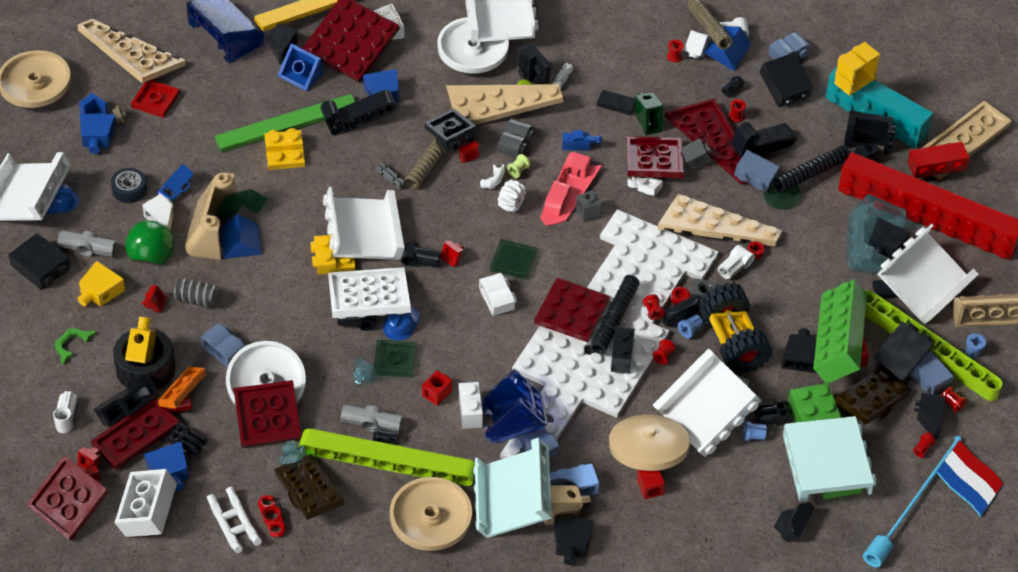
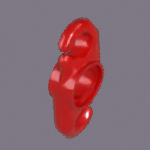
[258,495,286,538]

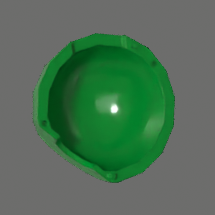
[125,220,174,265]

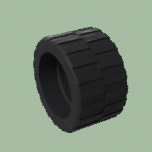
[113,328,175,390]

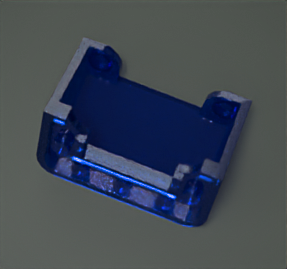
[186,0,264,64]
[481,368,548,444]

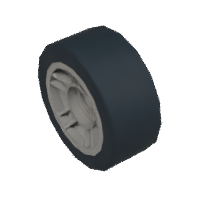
[111,168,147,203]

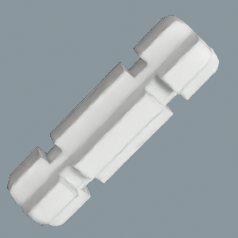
[552,63,573,90]

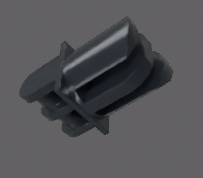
[753,399,794,426]
[165,423,208,456]

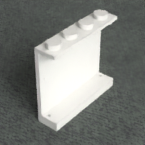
[465,0,538,42]
[0,152,71,221]
[323,187,404,260]
[877,224,978,324]
[653,349,762,457]

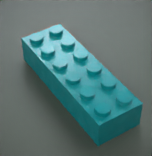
[826,67,933,149]

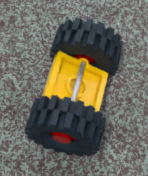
[698,282,773,375]

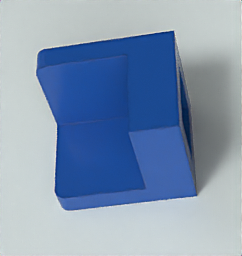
[79,93,109,114]

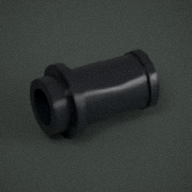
[721,76,744,97]
[373,428,398,444]

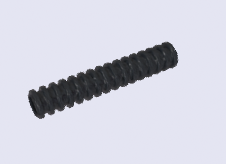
[773,145,850,192]
[590,275,640,354]

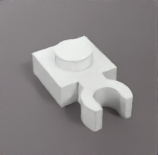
[628,177,663,196]

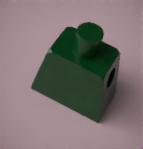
[636,92,663,136]

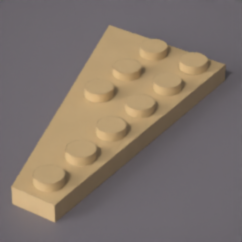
[657,194,782,247]

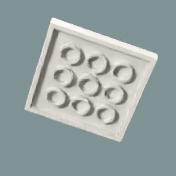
[328,267,411,319]

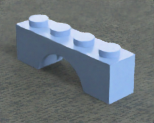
[550,464,599,496]

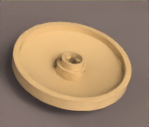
[0,50,71,108]
[609,415,690,471]
[390,477,472,551]

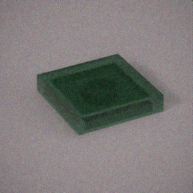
[490,239,537,280]
[373,339,416,378]

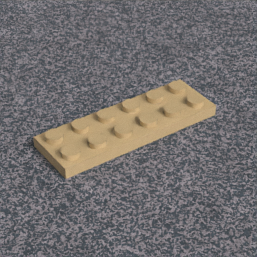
[922,101,1012,180]

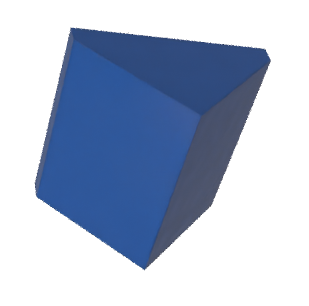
[704,26,751,71]
[277,43,323,91]
[220,214,262,259]

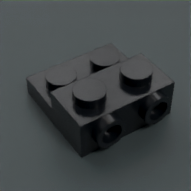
[518,43,552,84]
[424,108,476,152]

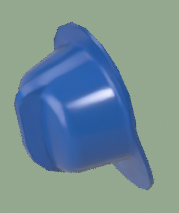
[46,184,79,214]
[383,305,420,341]

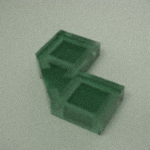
[216,188,267,220]

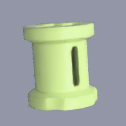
[507,154,531,178]

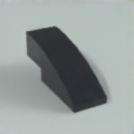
[94,378,160,427]

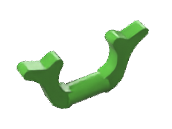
[55,328,95,365]

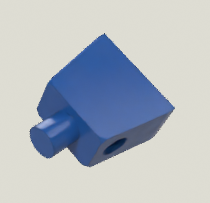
[363,69,399,103]
[80,114,117,154]
[144,442,188,492]

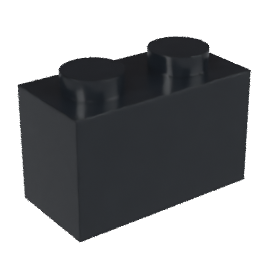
[610,326,635,374]

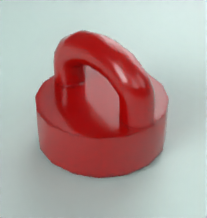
[670,287,690,306]

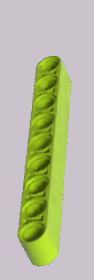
[864,290,1003,401]
[298,429,475,486]

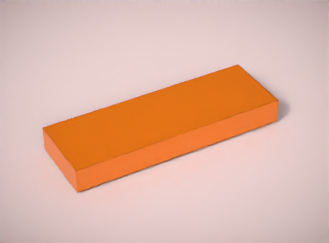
[158,366,206,408]

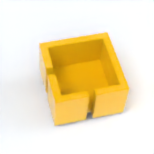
[834,42,880,96]

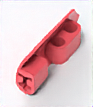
[540,152,601,226]

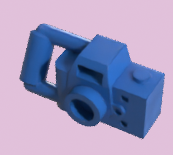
[562,130,602,151]
[157,164,194,203]

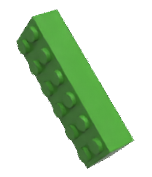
[813,279,867,384]
[788,383,863,500]

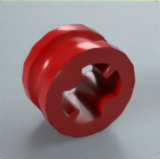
[747,241,764,260]

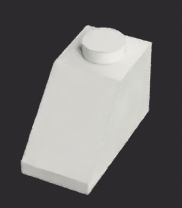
[684,30,712,59]
[142,194,173,231]

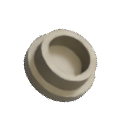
[112,105,127,123]

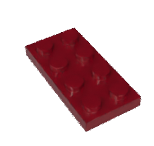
[91,398,180,470]

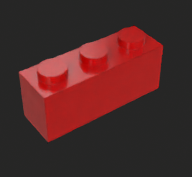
[907,141,970,178]

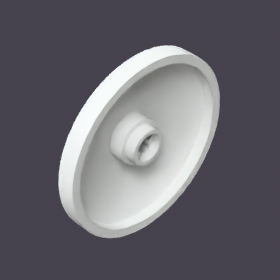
[438,17,509,73]
[226,341,306,406]

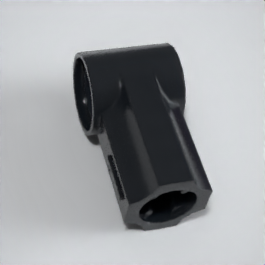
[401,242,441,267]
[338,315,376,331]

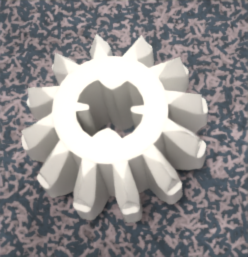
[498,180,526,213]

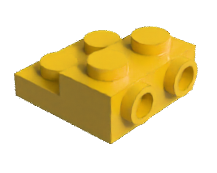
[264,128,305,170]
[310,235,355,275]

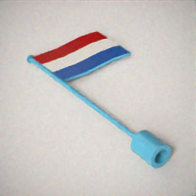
[863,436,1003,567]

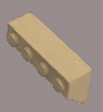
[952,294,1018,327]

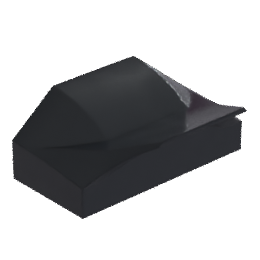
[662,295,699,328]
[774,502,815,542]

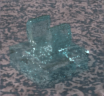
[352,357,375,385]
[279,440,306,465]

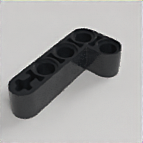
[320,90,397,136]
[731,122,798,158]

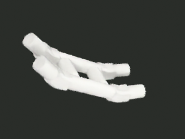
[207,486,262,553]

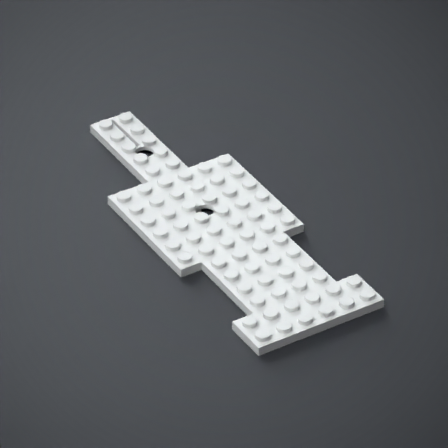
[500,210,718,459]

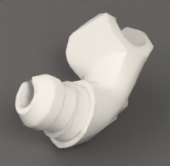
[480,164,505,190]

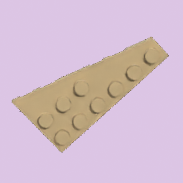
[78,19,186,83]
[446,84,563,125]

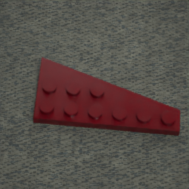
[664,98,747,185]

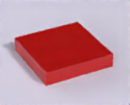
[131,80,180,118]

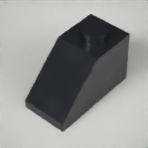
[269,24,298,65]
[914,393,945,439]

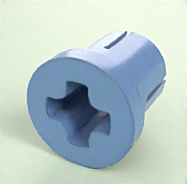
[678,315,704,339]
[966,333,986,358]
[743,421,766,441]

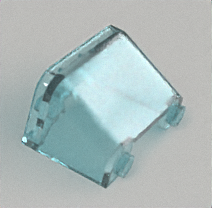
[847,194,907,273]

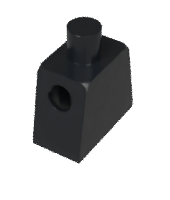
[867,217,910,262]
[781,328,817,373]
[554,516,594,565]

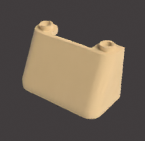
[185,173,237,260]

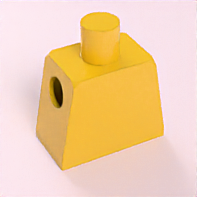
[77,261,125,306]
[125,316,156,363]

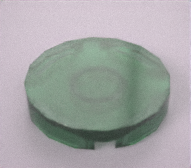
[763,182,801,210]

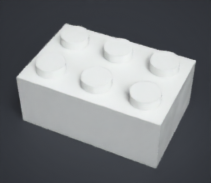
[115,469,177,537]

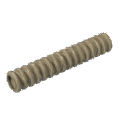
[688,0,732,50]
[405,138,445,189]

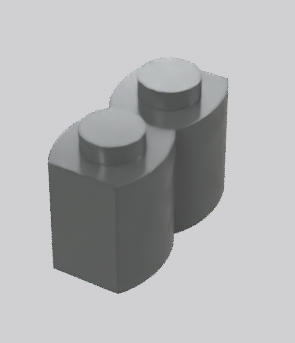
[498,118,534,158]

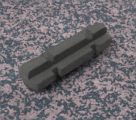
[376,162,406,190]

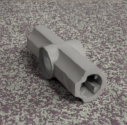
[57,231,117,257]
[340,404,403,433]

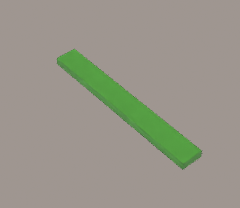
[215,94,355,153]

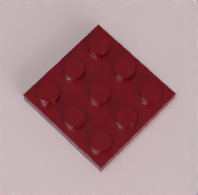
[626,136,683,178]
[534,278,610,343]
[233,380,301,448]
[26,455,109,541]

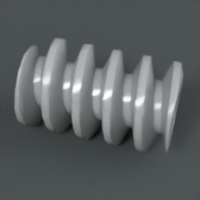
[174,277,217,307]

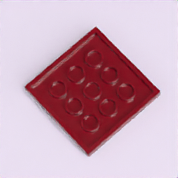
[302,0,400,83]

